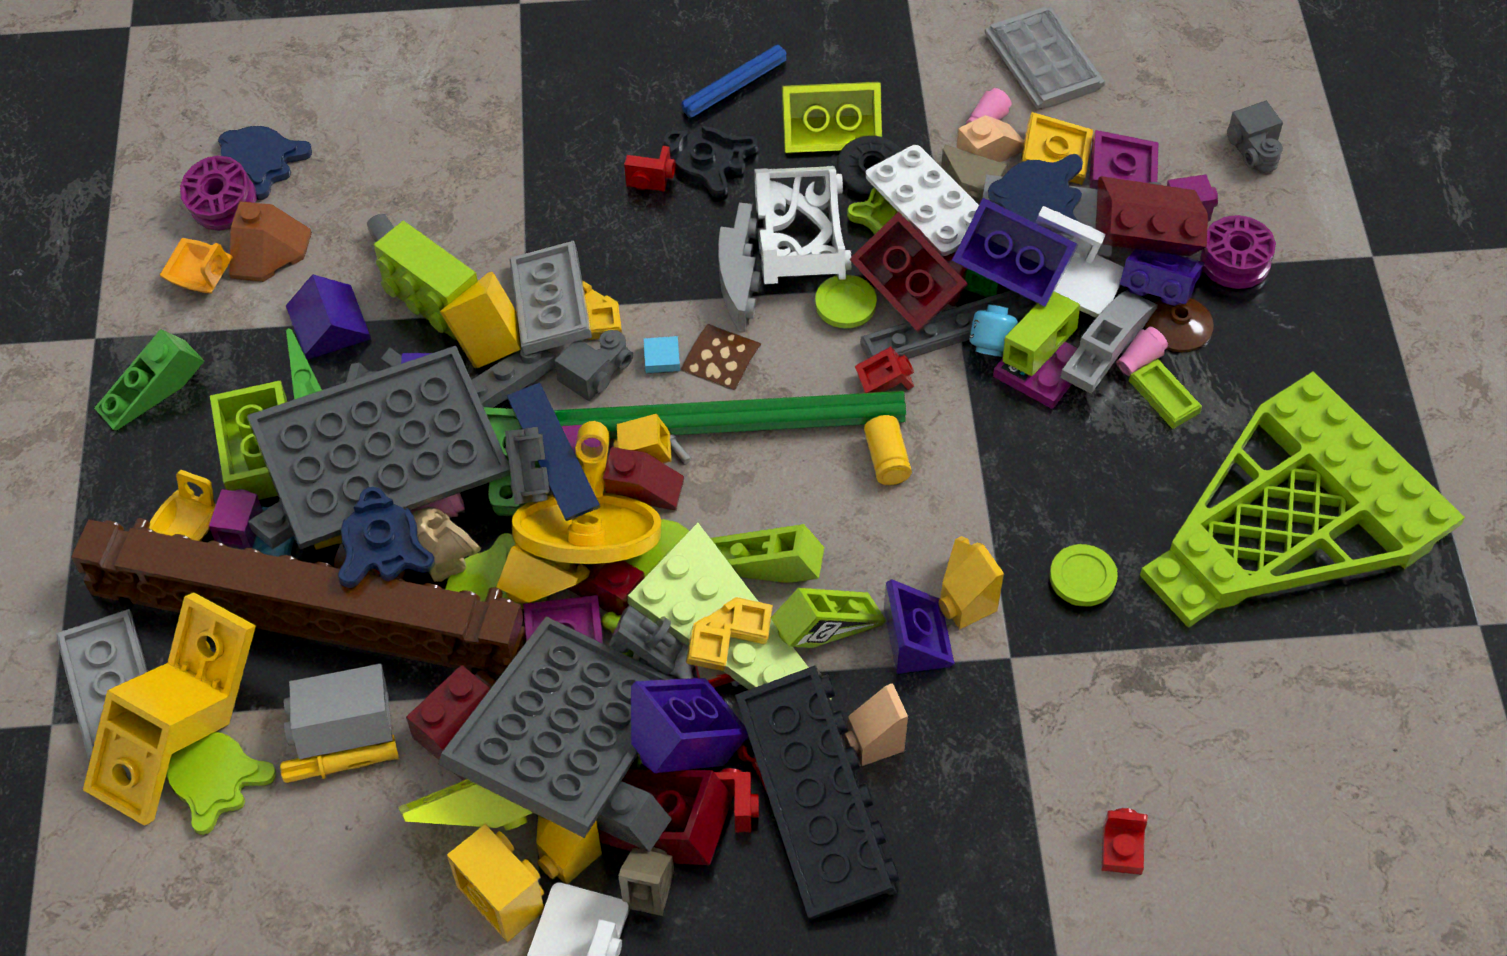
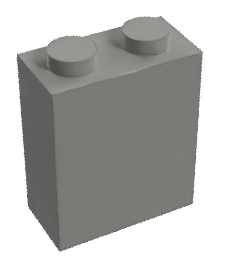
[284,664,393,759]

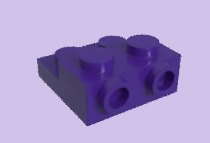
[1119,249,1205,306]

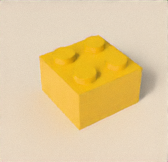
[447,824,544,943]

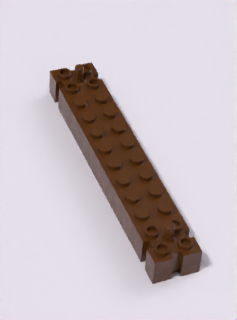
[71,518,526,677]

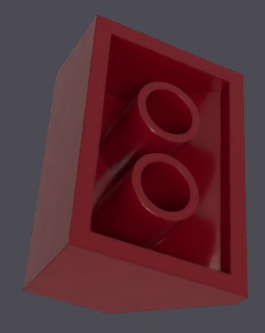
[1096,176,1208,257]

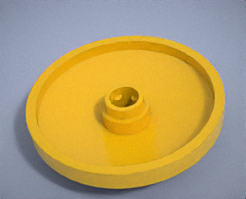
[512,493,661,564]

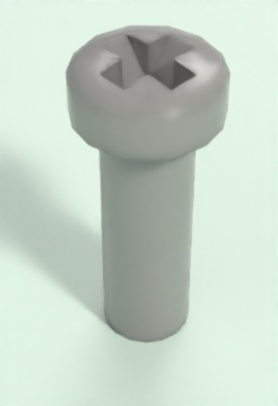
[670,434,691,464]

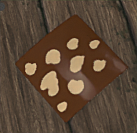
[681,324,761,390]

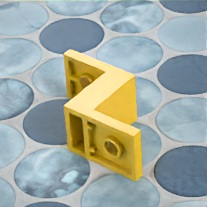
[83,593,256,826]

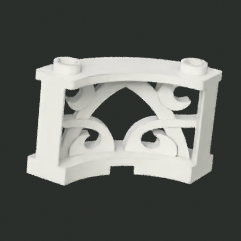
[754,166,851,284]

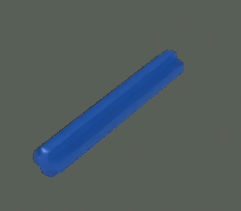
[681,45,787,118]

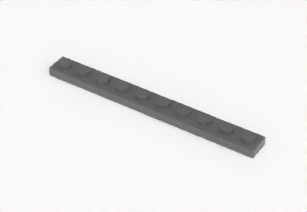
[249,348,556,549]

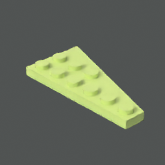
[628,523,832,700]

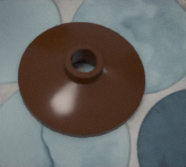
[1145,298,1214,353]

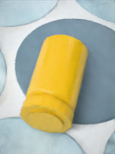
[864,415,912,485]

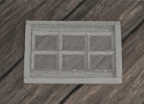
[985,6,1105,110]

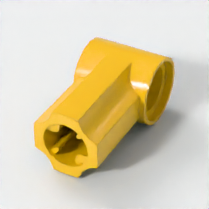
[575,421,610,498]

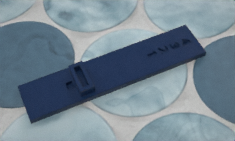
[507,382,600,521]

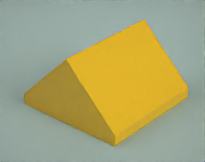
[440,272,521,368]

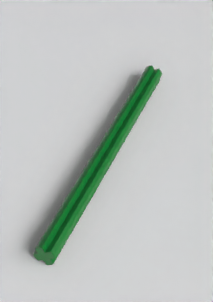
[505,391,906,445]

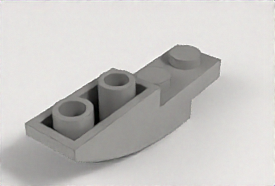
[719,203,761,332]
[1061,290,1157,394]

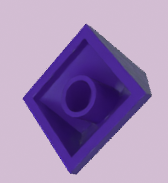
[286,274,371,359]
[884,579,955,674]

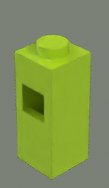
[1003,291,1080,376]

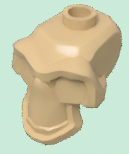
[412,507,481,582]

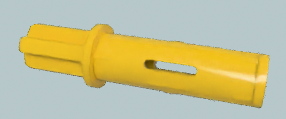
[280,734,399,783]

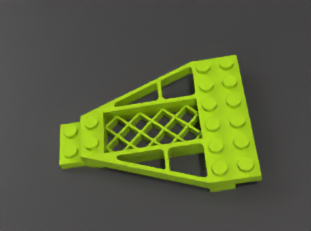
[1140,371,1465,628]

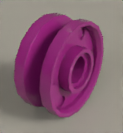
[180,155,257,231]
[1200,215,1276,289]

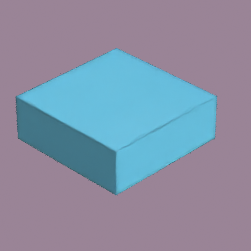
[643,336,680,373]

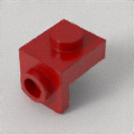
[624,146,675,191]
[714,768,759,832]

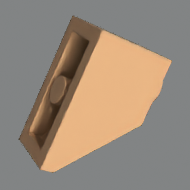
[957,115,1024,162]
[843,683,908,766]

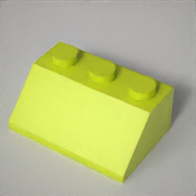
[782,82,882,153]

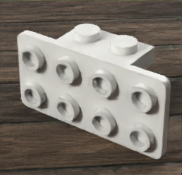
[866,145,979,256]
[1035,206,1124,318]
[527,883,629,956]

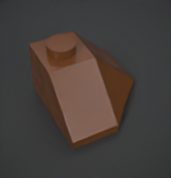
[229,201,312,282]

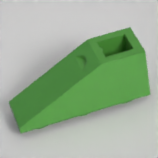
[94,329,204,431]

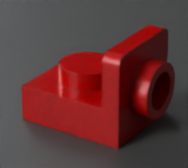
[855,346,915,393]
[1102,808,1148,875]

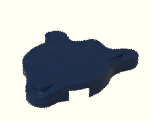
[218,126,312,200]
[988,154,1083,223]
[338,487,435,588]

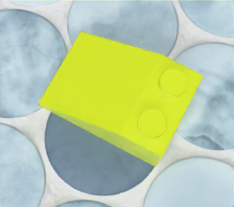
[398,779,533,831]

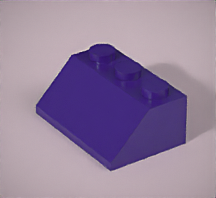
[952,198,1079,307]
[631,678,748,773]

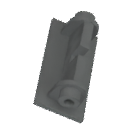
[505,427,550,504]

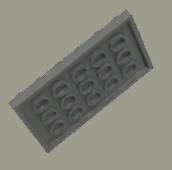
[247,346,510,549]
[438,616,674,838]

